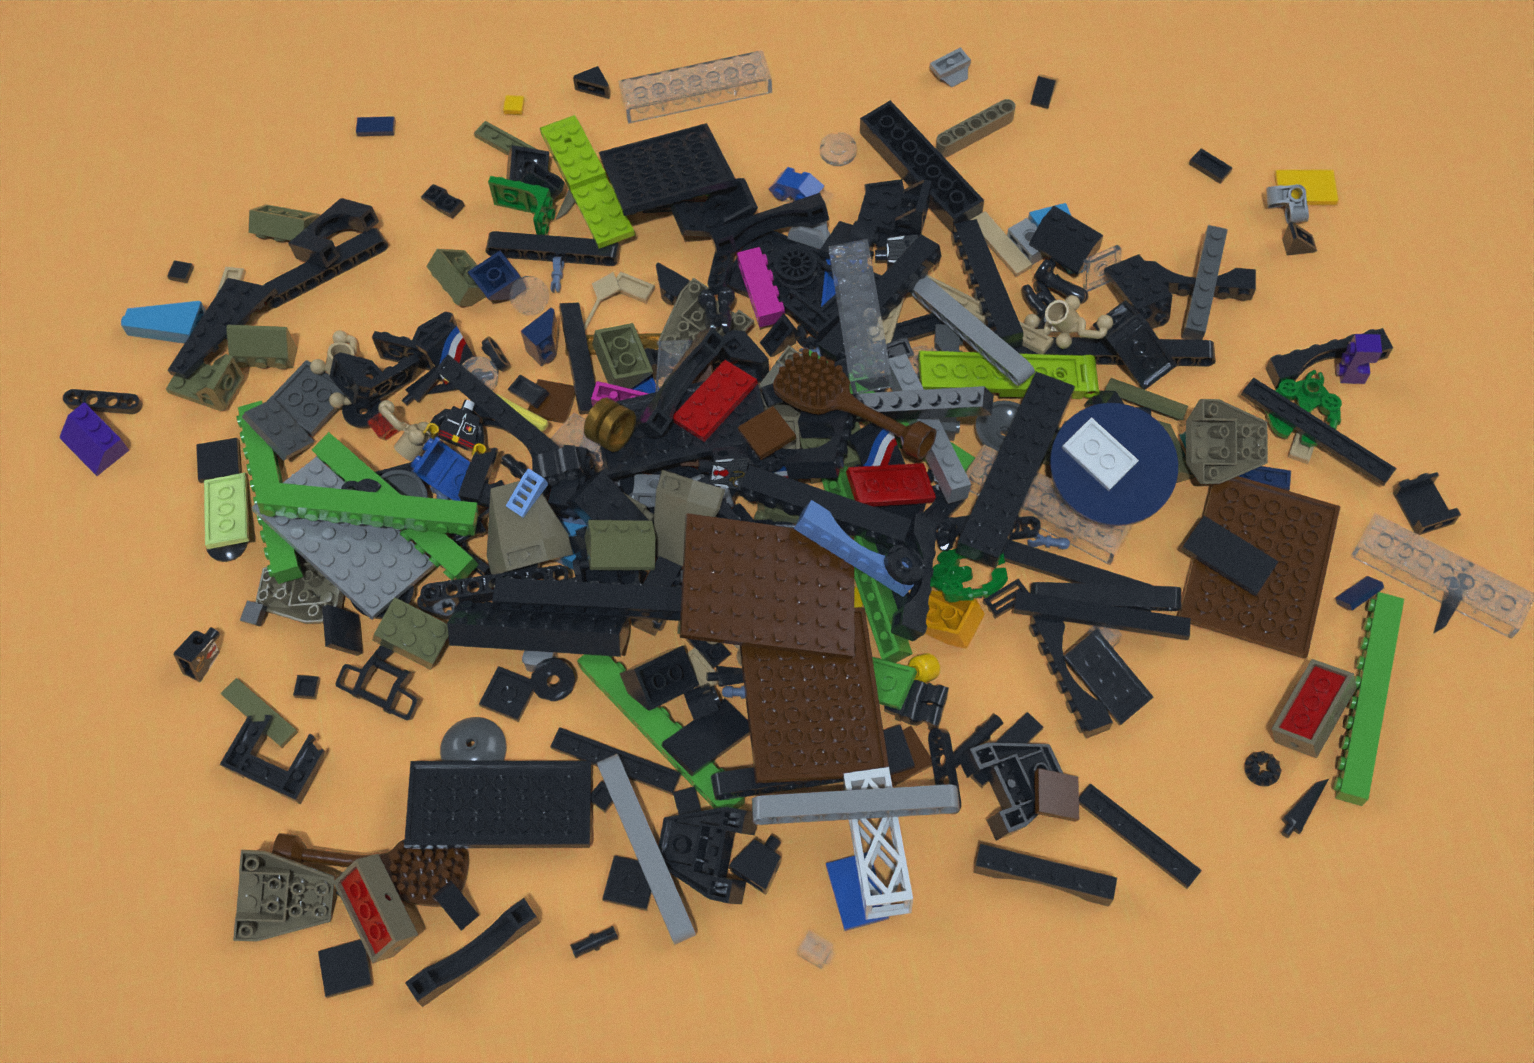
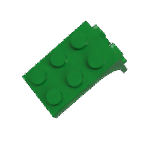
[488,176,555,235]

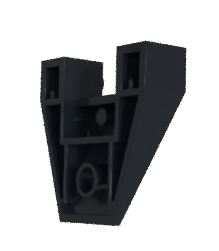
[958,742,1063,841]
[658,807,757,904]

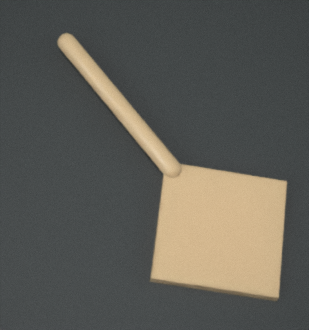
[584,272,620,331]

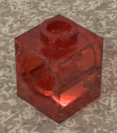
[367,412,399,441]

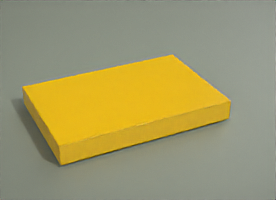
[1274,170,1338,205]

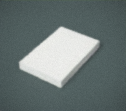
[1062,417,1139,491]

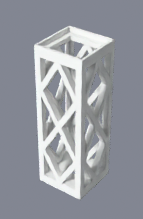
[843,767,913,920]

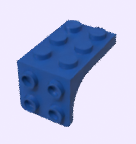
[410,436,470,501]

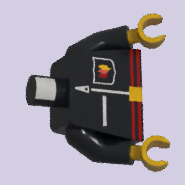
[423,399,486,456]

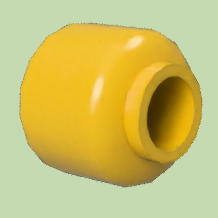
[908,653,940,683]

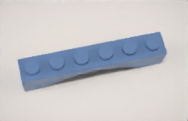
[794,500,914,597]

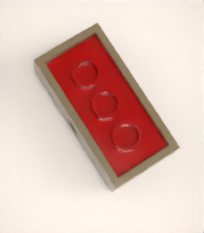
[1272,659,1357,759]
[333,854,418,964]

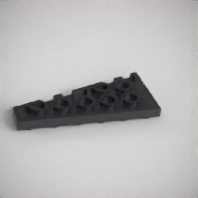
[167,278,278,379]

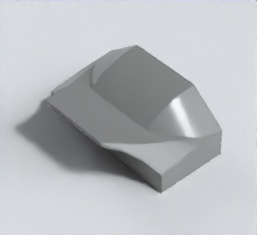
[929,47,971,87]
[787,221,830,249]

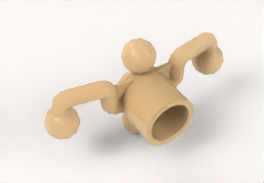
[1024,295,1113,349]
[310,330,357,408]
[379,400,461,462]

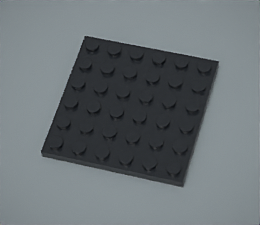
[599,123,737,216]

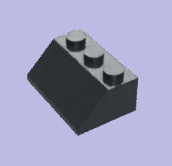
[1029,206,1103,275]
[619,645,700,711]

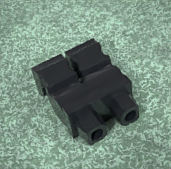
[884,680,949,731]

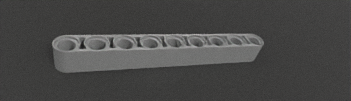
[910,276,1035,386]
[597,754,696,945]
[752,784,960,825]

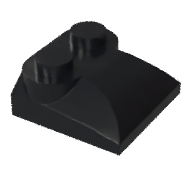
[506,145,549,181]

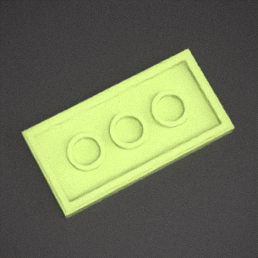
[204,473,249,549]

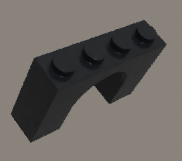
[288,198,379,268]
[784,410,856,479]

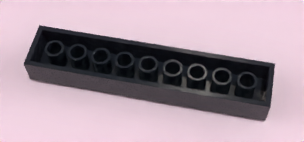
[956,371,1075,569]

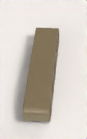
[936,99,1016,158]

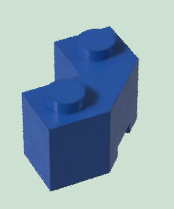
[769,167,824,202]

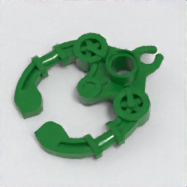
[1264,370,1342,447]
[930,548,1008,602]

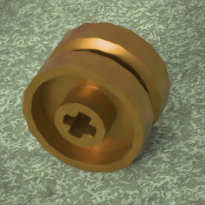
[584,397,636,452]

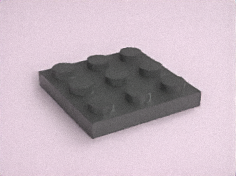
[266,360,346,437]

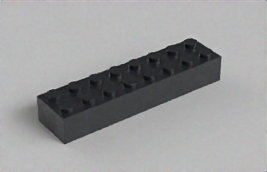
[860,100,984,232]
[447,600,629,657]

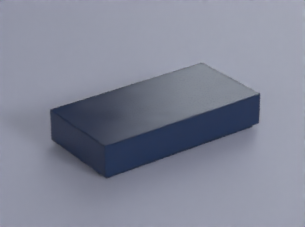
[356,116,396,137]
[1335,576,1384,611]

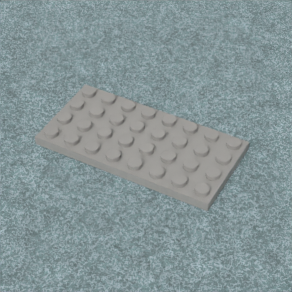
[252,457,435,620]

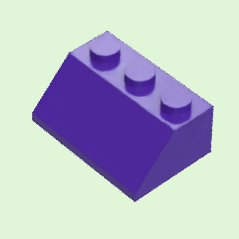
[59,402,130,476]

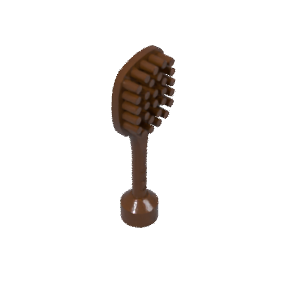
[773,348,937,459]
[272,833,469,907]

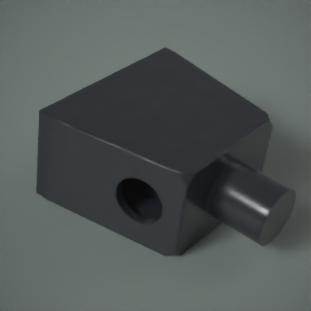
[729,835,781,895]

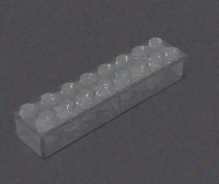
[618,50,772,124]
[828,239,894,394]
[966,444,1132,565]
[1351,513,1534,639]

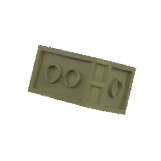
[166,354,244,411]

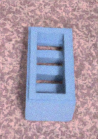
[506,468,548,518]

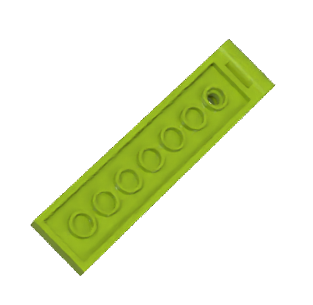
[540,115,635,249]
[918,351,1100,399]

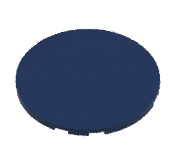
[1050,403,1178,527]

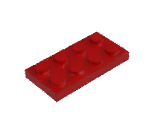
[673,360,758,442]
[846,463,936,506]

